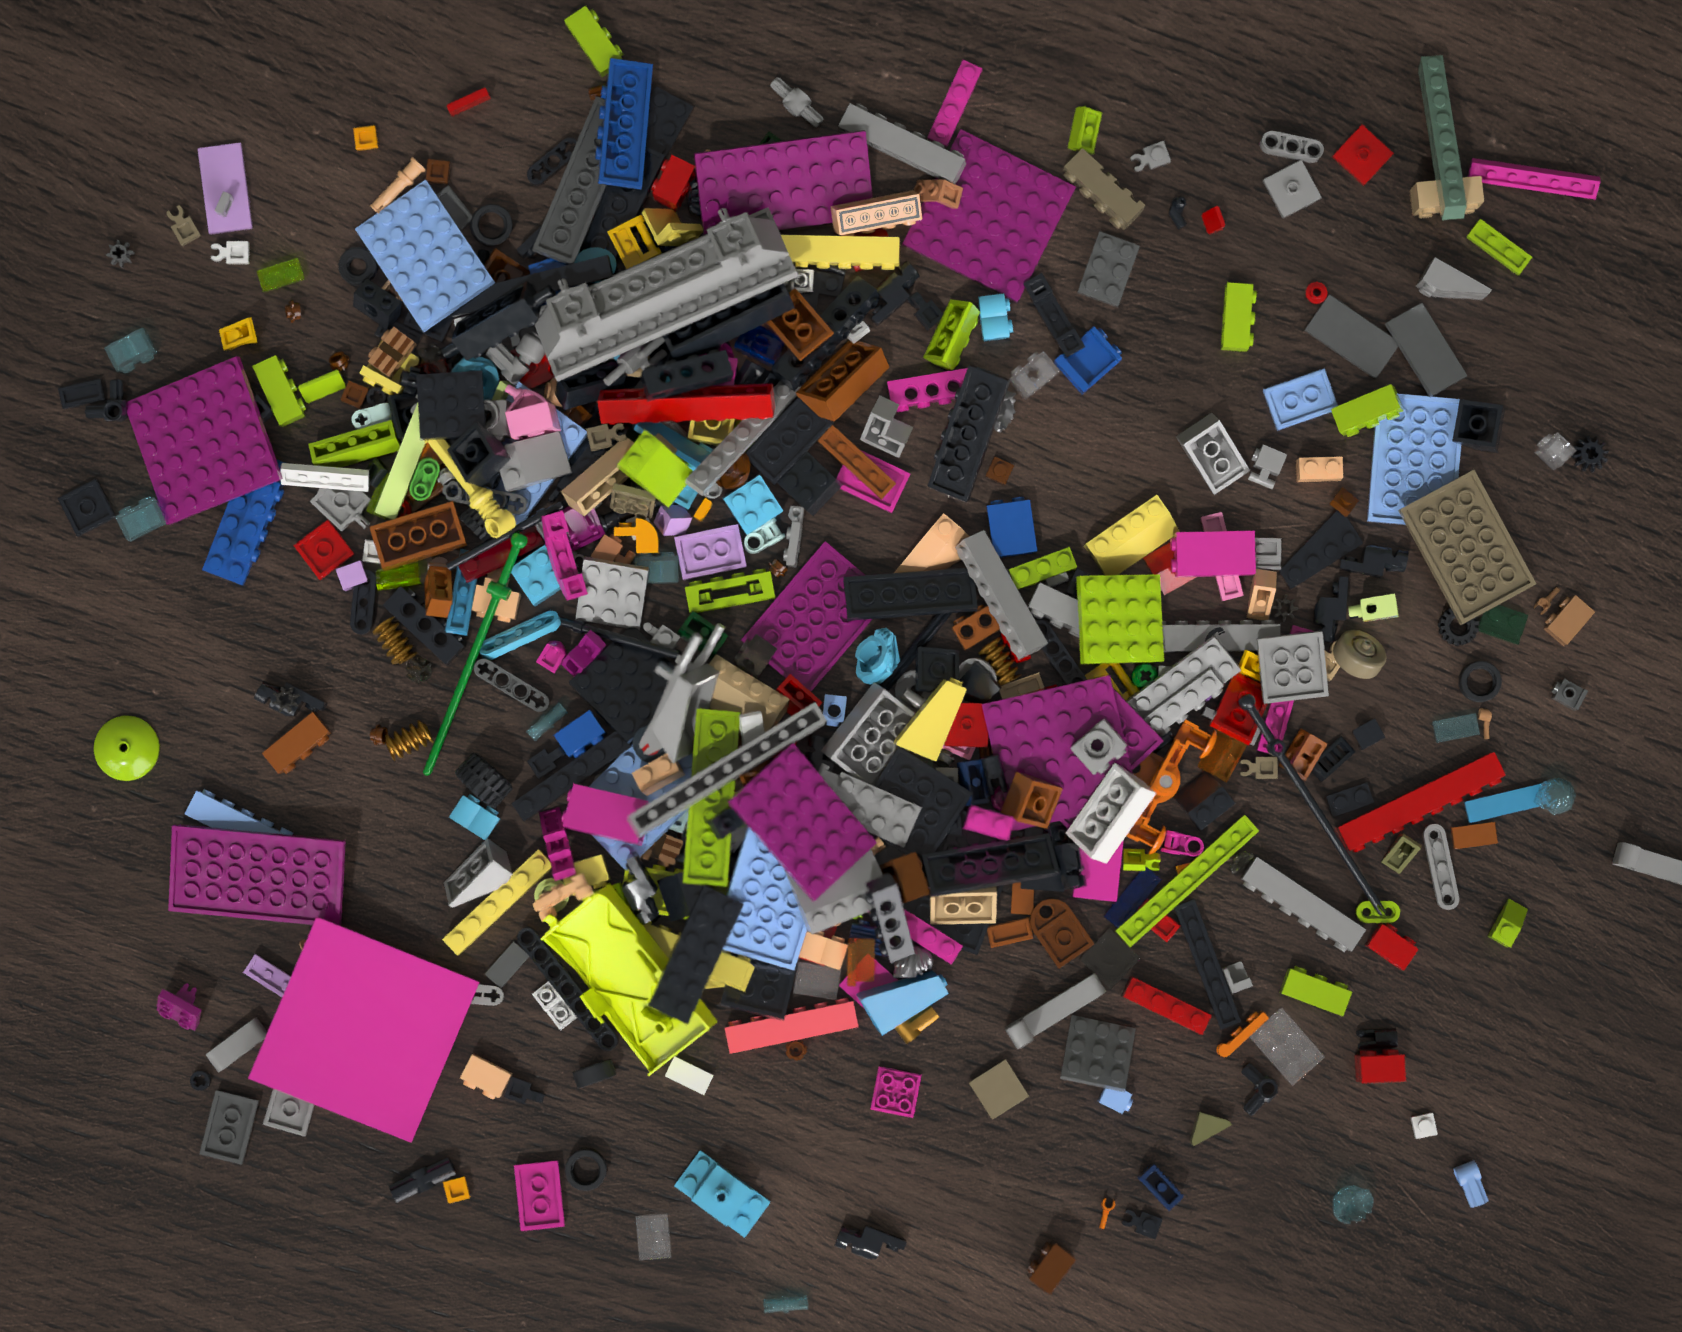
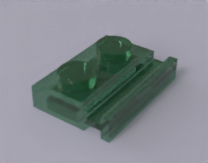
[1478,605,1529,645]

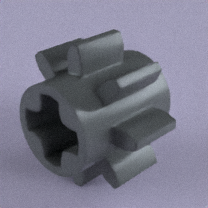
[106,240,135,268]

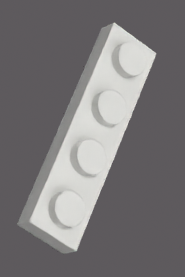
[281,463,369,492]

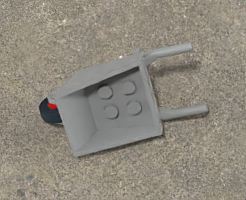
[633,623,725,763]

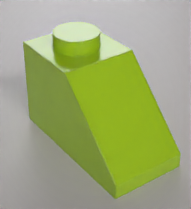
[1487,899,1528,948]

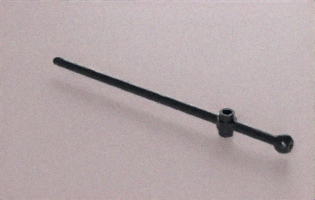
[1238,693,1386,916]

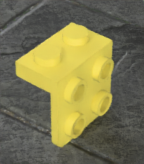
[642,208,703,246]
[360,341,420,395]

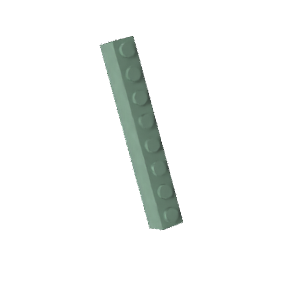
[1418,55,1467,220]

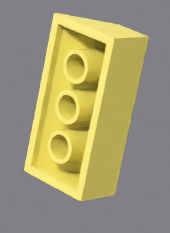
[1084,495,1180,575]

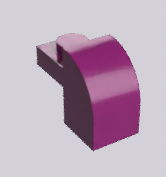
[561,630,606,677]

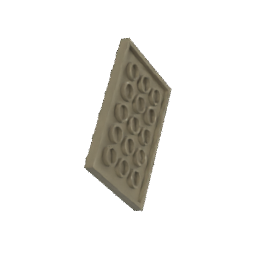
[1398,470,1536,625]

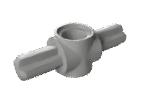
[770,77,823,127]

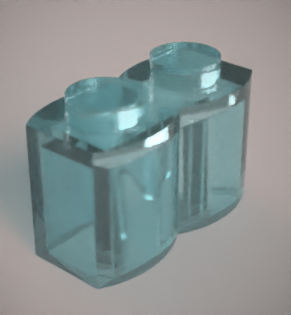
[104,328,157,374]
[635,552,679,584]

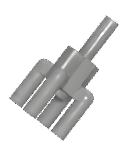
[603,336,667,386]

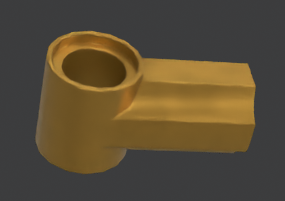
[895,1005,939,1044]

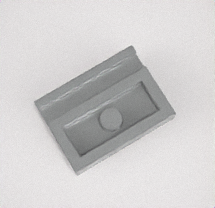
[1255,538,1281,570]

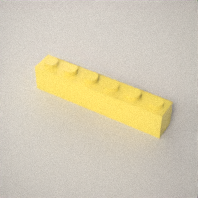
[781,235,900,270]
[442,849,552,955]
[643,921,755,992]

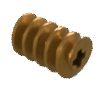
[372,616,418,664]
[979,637,1022,686]
[385,720,434,761]

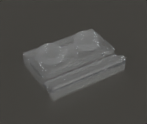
[793,962,841,1000]
[636,1213,671,1261]

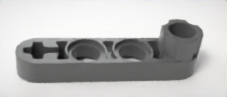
[443,481,529,515]
[474,658,549,712]

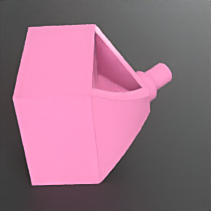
[505,384,561,441]

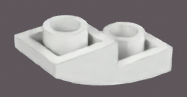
[783,269,814,293]
[739,711,764,746]
[532,981,577,1030]

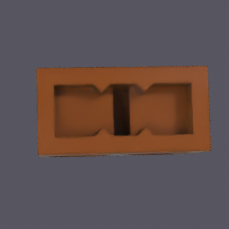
[424,566,453,618]
[951,604,1000,650]
[1279,729,1327,781]

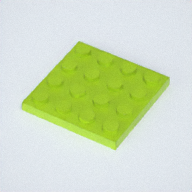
[1077,575,1164,664]

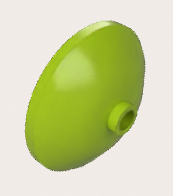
[94,716,160,781]

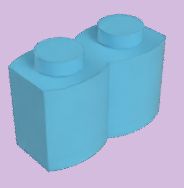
[978,294,1013,341]
[449,794,500,840]

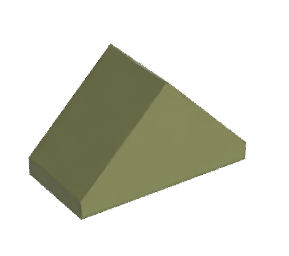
[1382,834,1422,874]
[1190,1111,1232,1146]

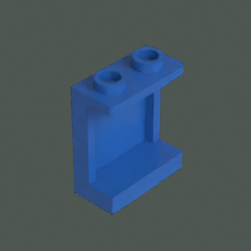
[1054,326,1122,395]
[986,497,1037,558]

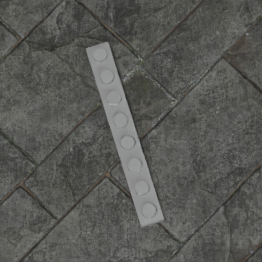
[685,376,811,496]

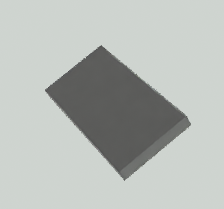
[1304,294,1398,379]
[1385,303,1467,397]

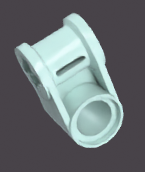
[352,403,393,430]
[744,518,786,554]

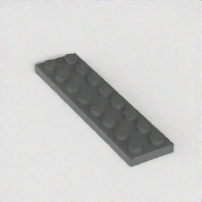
[533,96,607,265]

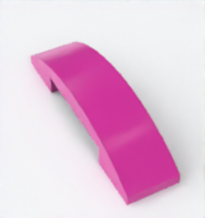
[542,511,588,600]

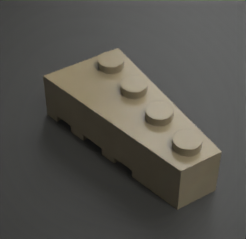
[1063,148,1145,230]

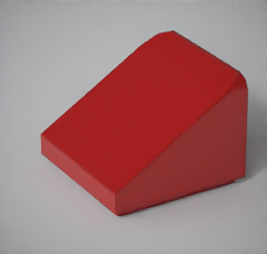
[1202,206,1225,234]

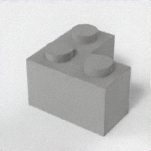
[860,396,913,458]

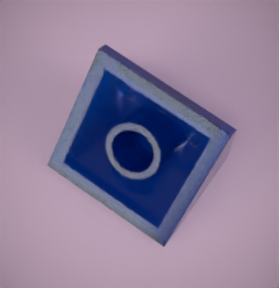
[734,325,785,368]

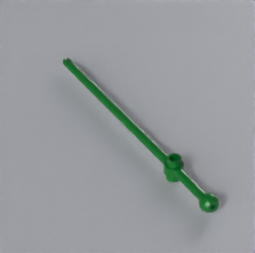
[423,532,528,776]

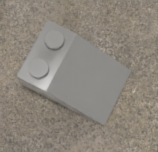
[1416,257,1492,300]
[1176,413,1250,495]
[500,431,572,493]
[444,838,512,907]

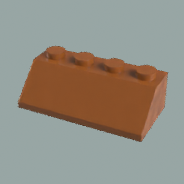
[796,340,889,421]

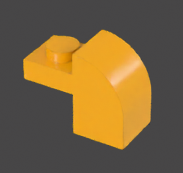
[614,518,659,553]

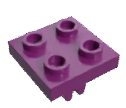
[561,506,606,552]
[157,984,201,1031]

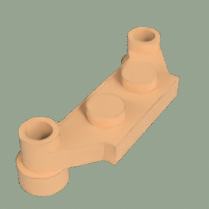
[533,874,594,922]

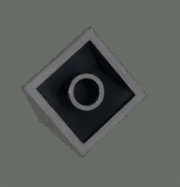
[387,393,418,442]

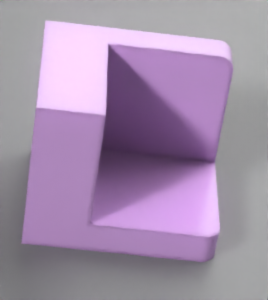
[654,505,692,536]
[336,561,367,591]

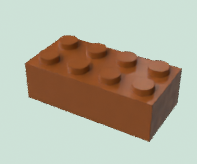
[369,501,467,571]

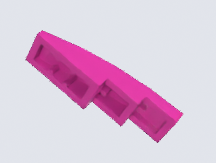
[539,807,576,881]

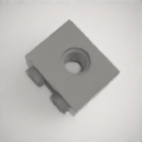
[484,400,512,442]
[1070,718,1127,775]

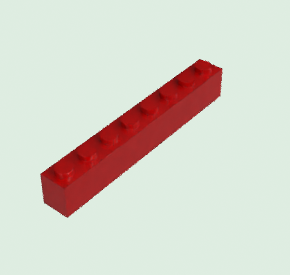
[598,384,775,425]
[1336,752,1506,853]

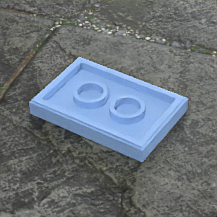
[1263,368,1338,431]

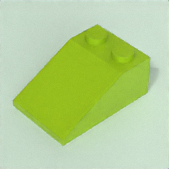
[617,430,693,508]

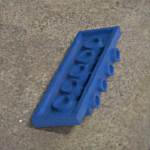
[595,58,653,189]
[202,459,285,586]

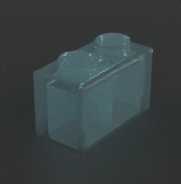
[115,496,168,542]

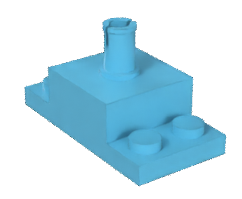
[674,1150,771,1238]

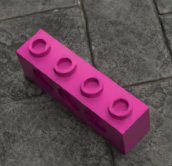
[887,368,967,412]

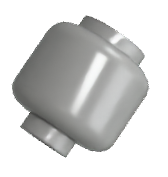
[516,332,545,365]

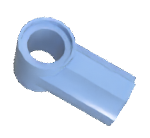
[1453,1160,1489,1208]

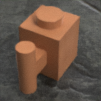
[591,534,636,564]

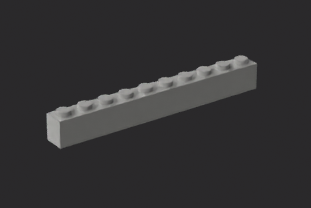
[627,703,827,838]

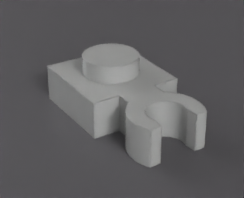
[1130,141,1171,172]

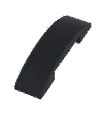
[1023,273,1085,358]

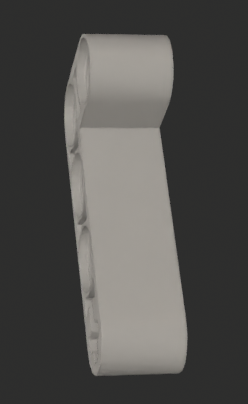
[1612,842,1682,885]

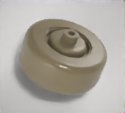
[1333,630,1387,679]

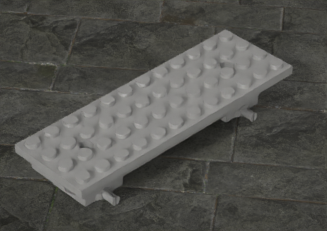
[535,207,798,382]

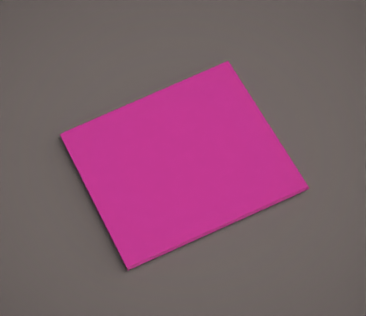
[248,916,479,1143]

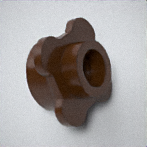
[285,300,301,323]

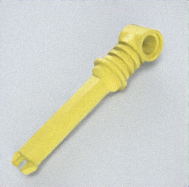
[424,439,516,538]

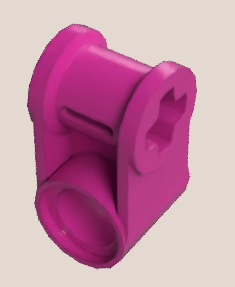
[1161,830,1204,856]

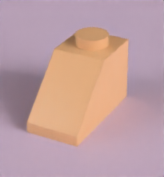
[1247,569,1277,620]

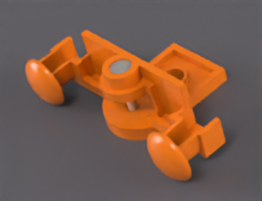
[1126,719,1217,854]

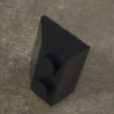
[1452,399,1505,453]
[447,422,511,487]
[1173,770,1235,831]
[657,871,703,922]

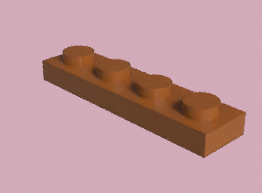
[818,425,896,500]

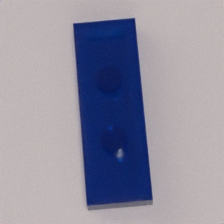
[1103,867,1162,928]

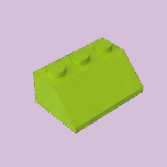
[923,299,980,371]

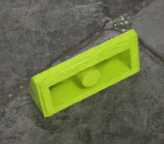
[1068,106,1102,154]
[298,370,346,403]

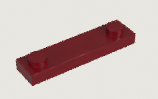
[458,526,545,583]

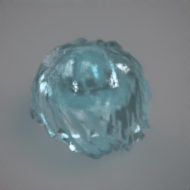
[1534,778,1576,815]
[1332,1186,1374,1224]

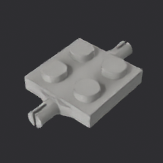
[310,488,372,532]

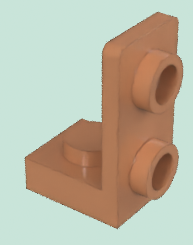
[914,180,963,209]

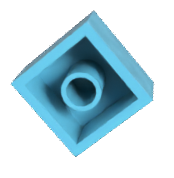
[722,474,783,535]
[511,545,561,607]

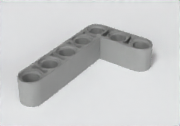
[1004,973,1106,1049]

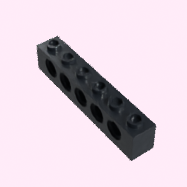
[772,275,880,391]

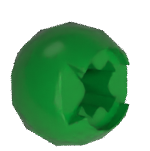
[1131,662,1158,689]

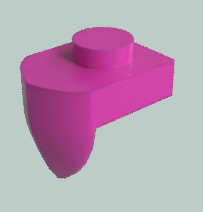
[536,641,567,674]

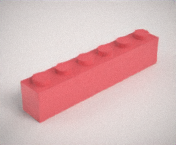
[725,998,858,1054]

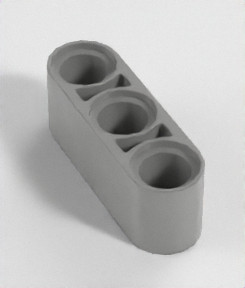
[1260,131,1324,163]
[206,1017,267,1073]

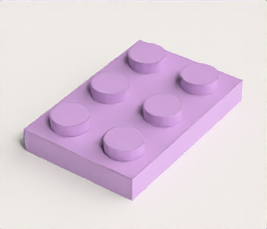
[674,524,747,580]

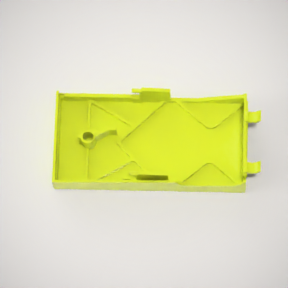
[541,884,718,1076]

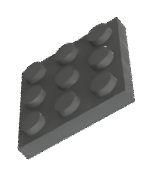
[1060,1015,1136,1092]

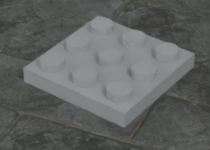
[576,557,649,630]
[1256,631,1329,704]

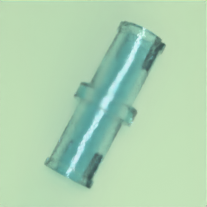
[526,702,568,741]
[763,1295,809,1313]

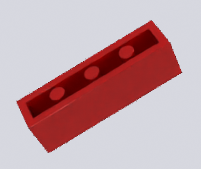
[1122,977,1212,1035]

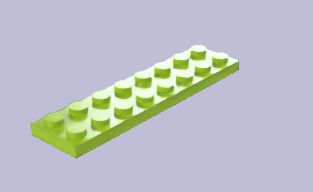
[683,708,740,887]

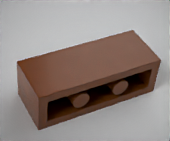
[262,712,332,774]

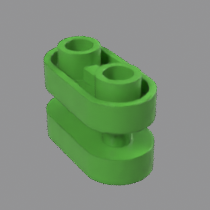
[410,457,440,501]

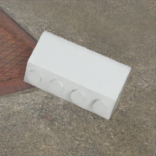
[1066,763,1156,863]

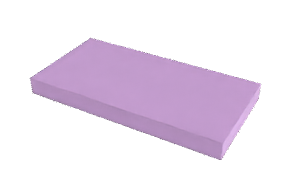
[198,143,253,234]

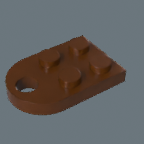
[1030,898,1094,969]

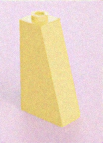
[893,678,967,761]

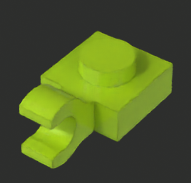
[1122,849,1161,871]

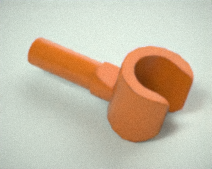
[1099,1198,1115,1229]

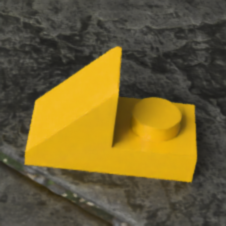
[219,317,257,350]
[1239,650,1261,682]

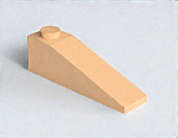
[894,513,970,573]

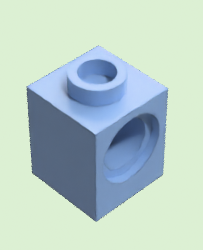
[823,694,847,727]
[1098,1088,1133,1114]

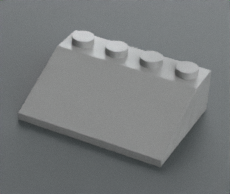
[821,682,915,786]
[784,849,883,934]

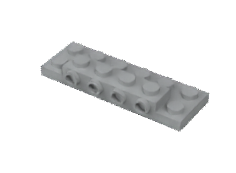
[1126,635,1241,736]

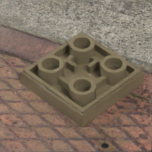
[610,483,656,519]
[969,1059,1029,1120]

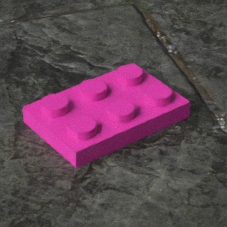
[836,449,910,513]
[514,1160,565,1231]

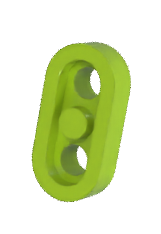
[1355,901,1400,923]

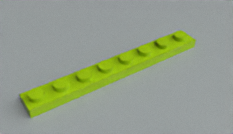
[1115,815,1259,947]

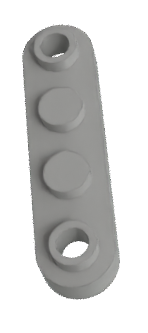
[1423,824,1459,910]

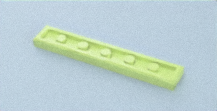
[375,403,426,520]

